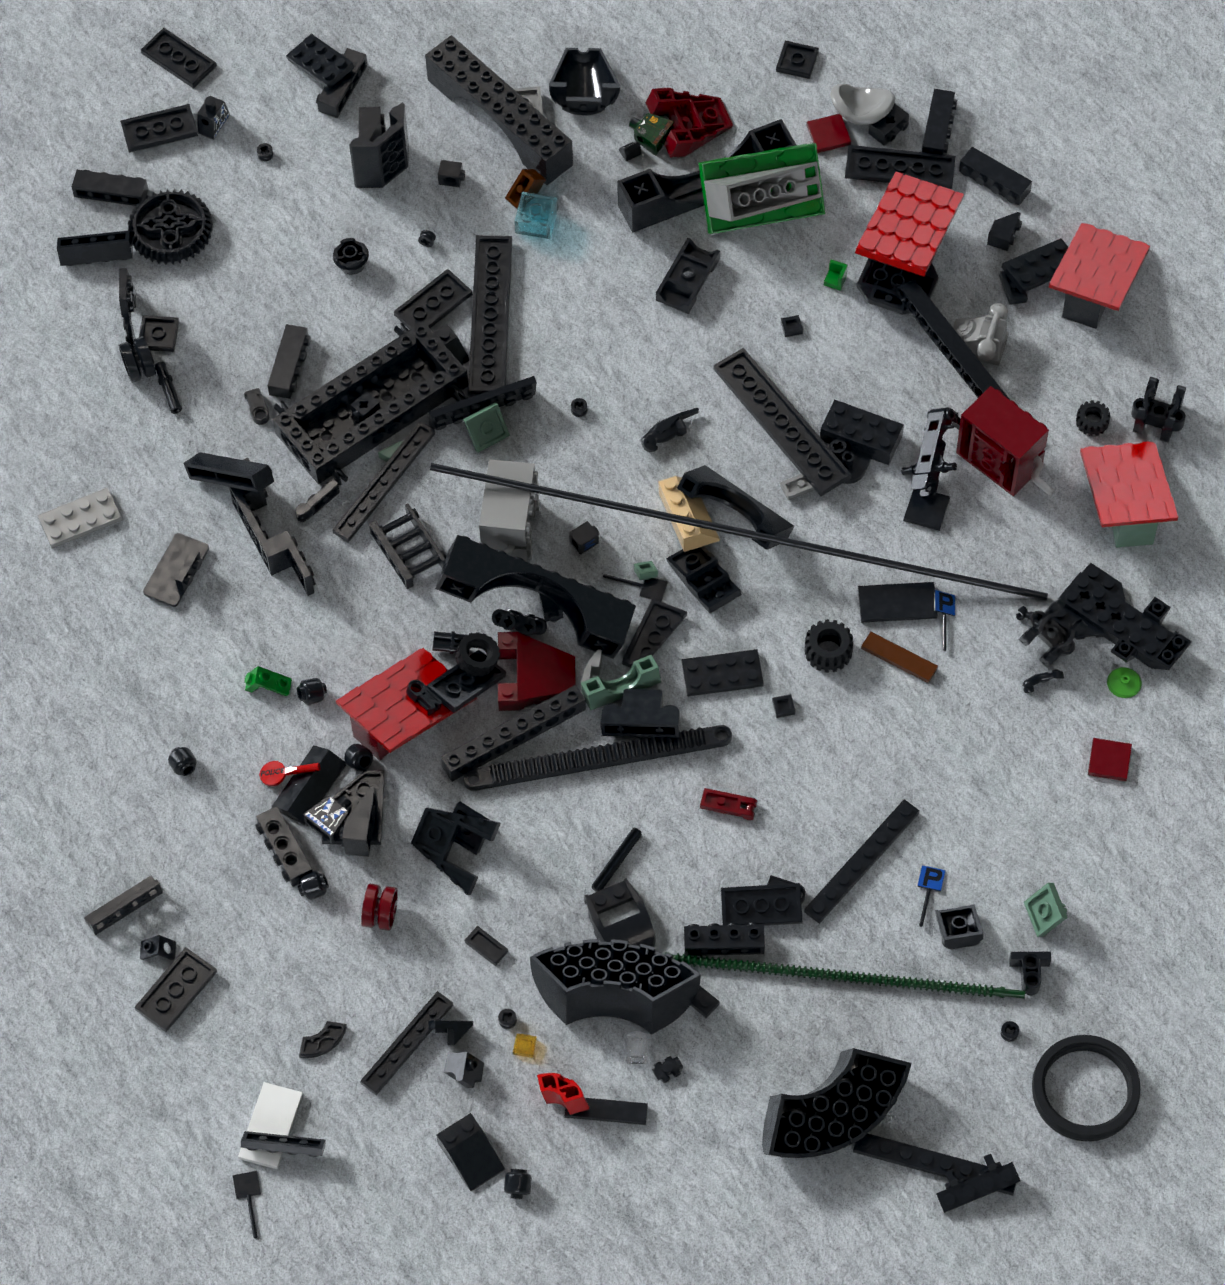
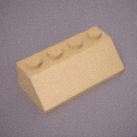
[658,476,720,552]

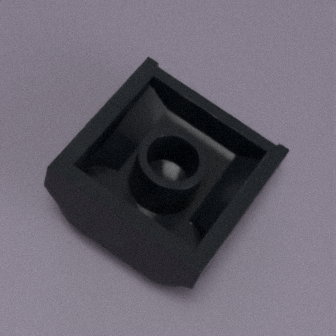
[935,904,984,949]

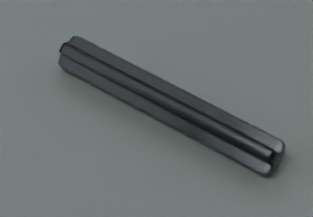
[592,827,642,892]

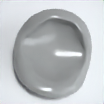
[830,84,896,125]

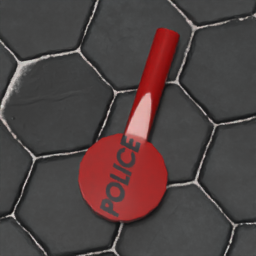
[259,761,321,786]

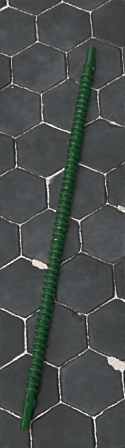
[665,952,1025,999]

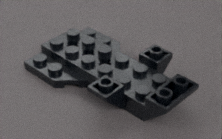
[1053,562,1192,670]

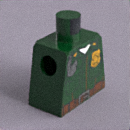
[629,113,674,156]

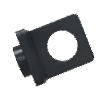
[140,935,176,960]

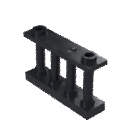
[369,503,447,589]

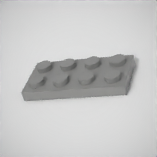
[37,487,122,549]

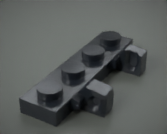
[936,1154,1020,1213]

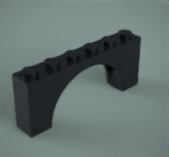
[677,465,794,550]

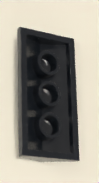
[272,745,346,826]

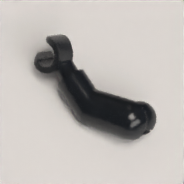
[1022,669,1064,693]

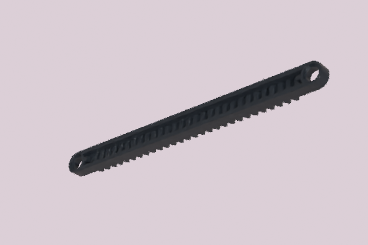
[464,725,732,791]

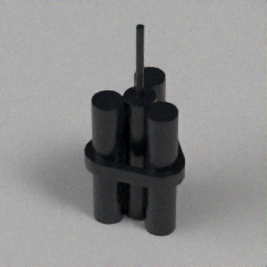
[432,631,481,655]

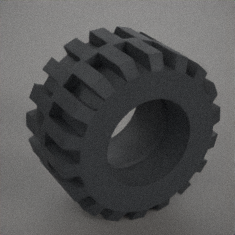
[805,619,853,673]

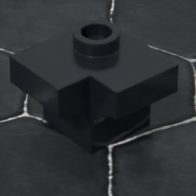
[444,1052,484,1088]

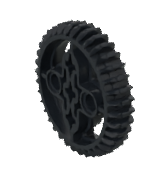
[128,188,213,265]

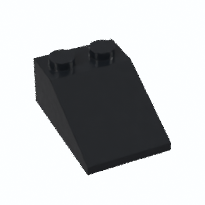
[359,107,386,142]
[340,786,378,857]
[436,1113,505,1192]

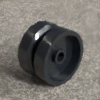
[118,336,156,383]

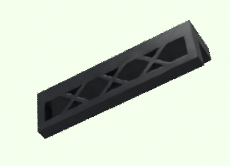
[84,876,162,935]

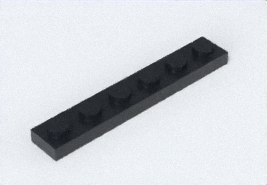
[360,991,453,1096]

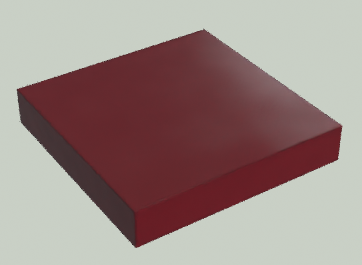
[806,114,851,153]
[1088,738,1132,781]

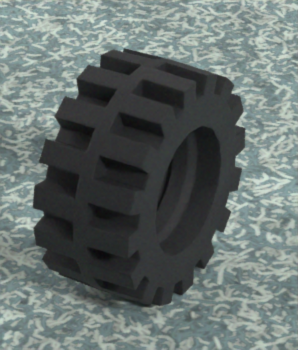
[1076,400,1110,436]

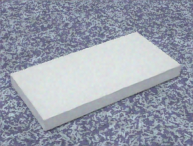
[238,1082,303,1169]

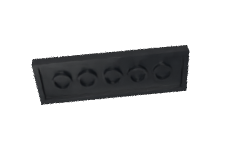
[845,145,956,189]
[429,376,537,430]

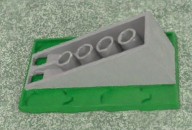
[698,143,826,234]

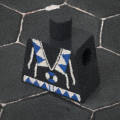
[197,96,230,140]
[304,796,352,845]

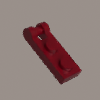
[700,788,758,820]

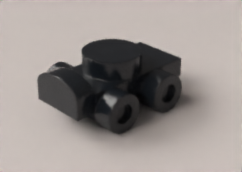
[652,1056,683,1083]

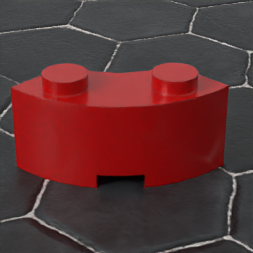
[537,1073,589,1115]

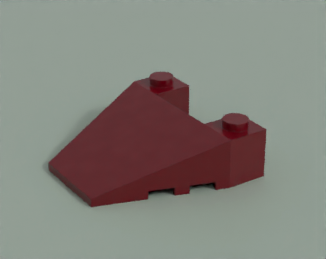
[645,88,733,158]
[498,632,576,711]

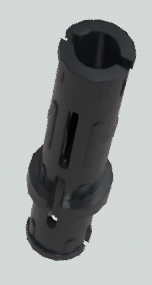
[154,362,182,414]

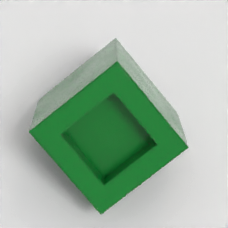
[824,260,848,291]

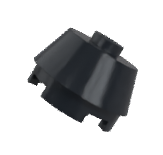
[333,238,369,275]

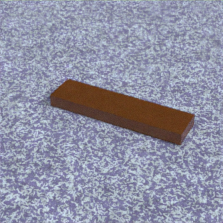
[861,631,938,684]

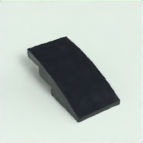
[666,546,742,613]

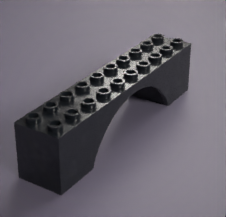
[425,35,573,185]
[617,119,797,233]
[435,535,636,659]

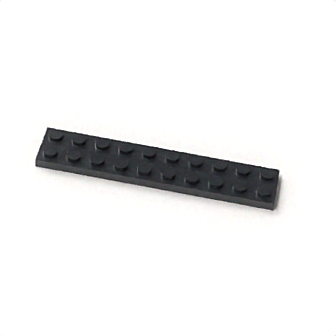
[468,235,512,394]
[713,348,851,496]

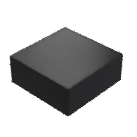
[781,315,803,337]
[772,694,795,718]

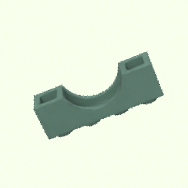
[581,655,661,710]

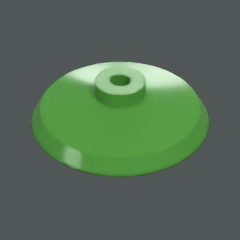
[1107,667,1142,698]

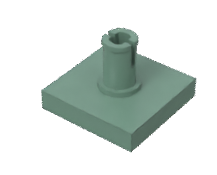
[463,402,510,453]
[1024,883,1068,937]

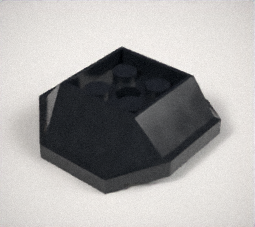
[857,258,939,315]

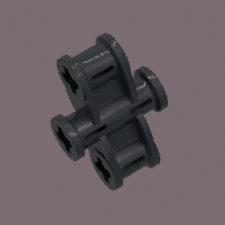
[492,609,547,635]

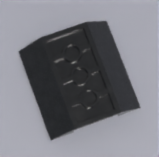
[349,102,409,188]

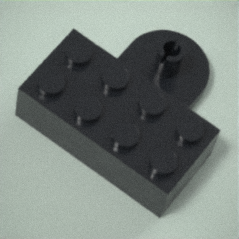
[820,399,904,484]

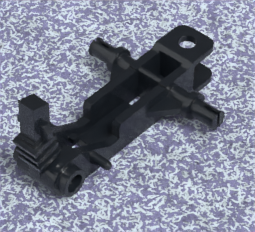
[901,407,961,497]

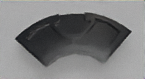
[299,1021,347,1058]

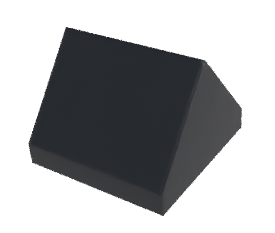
[619,142,642,162]

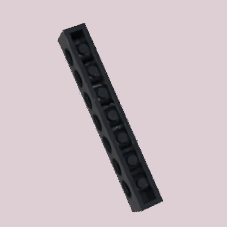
[441,685,586,782]

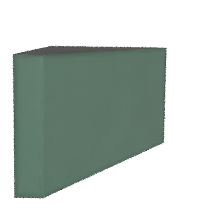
[378,441,403,462]

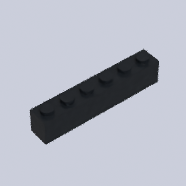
[183,452,274,492]

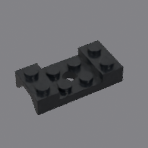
[656,238,720,314]

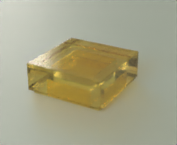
[513,1033,537,1058]

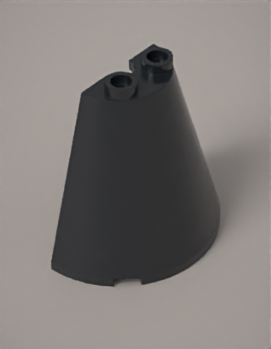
[549,48,620,115]

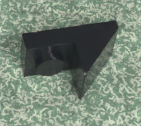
[428,1020,473,1045]

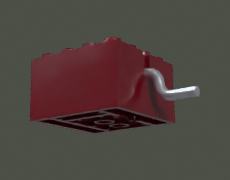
[956,386,1055,497]

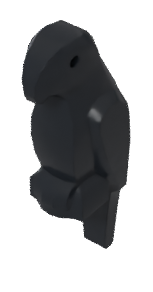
[641,408,699,452]

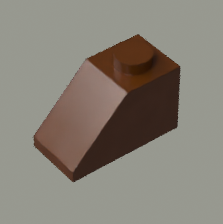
[505,169,546,209]

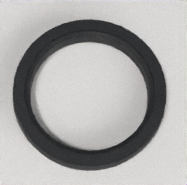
[1032,1035,1141,1141]

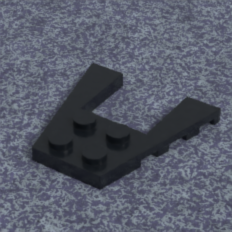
[119,268,136,352]
[411,807,501,895]

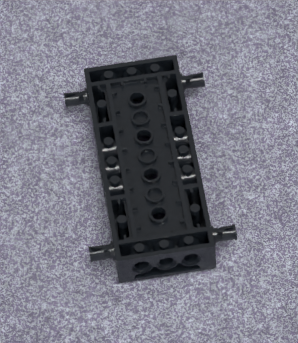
[273,321,468,485]

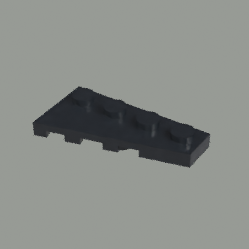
[622,599,687,668]

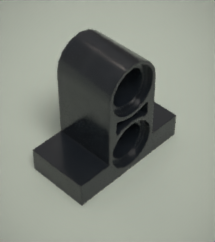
[1009,951,1051,996]

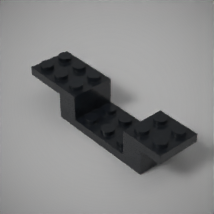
[229,458,316,596]

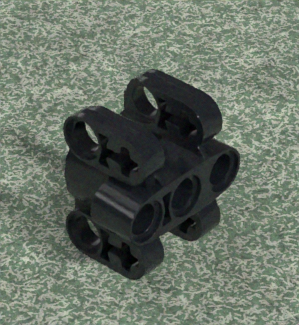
[1131,376,1186,443]
[1018,598,1088,666]

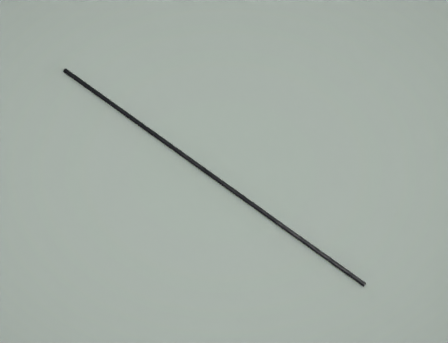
[430,463,1048,601]

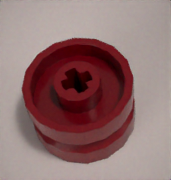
[361,883,398,931]

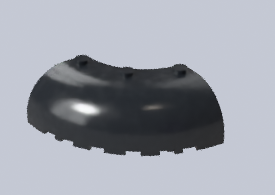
[530,939,701,1035]
[762,1048,912,1158]

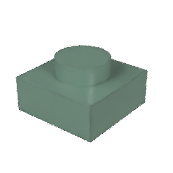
[634,561,658,580]

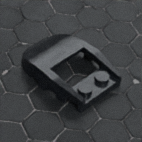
[584,878,656,947]

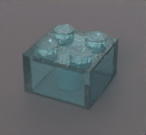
[514,192,558,239]

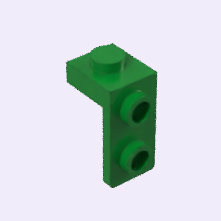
[244,666,292,696]

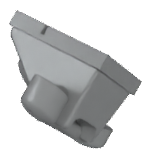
[953,303,1009,366]

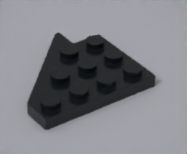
[306,770,385,845]

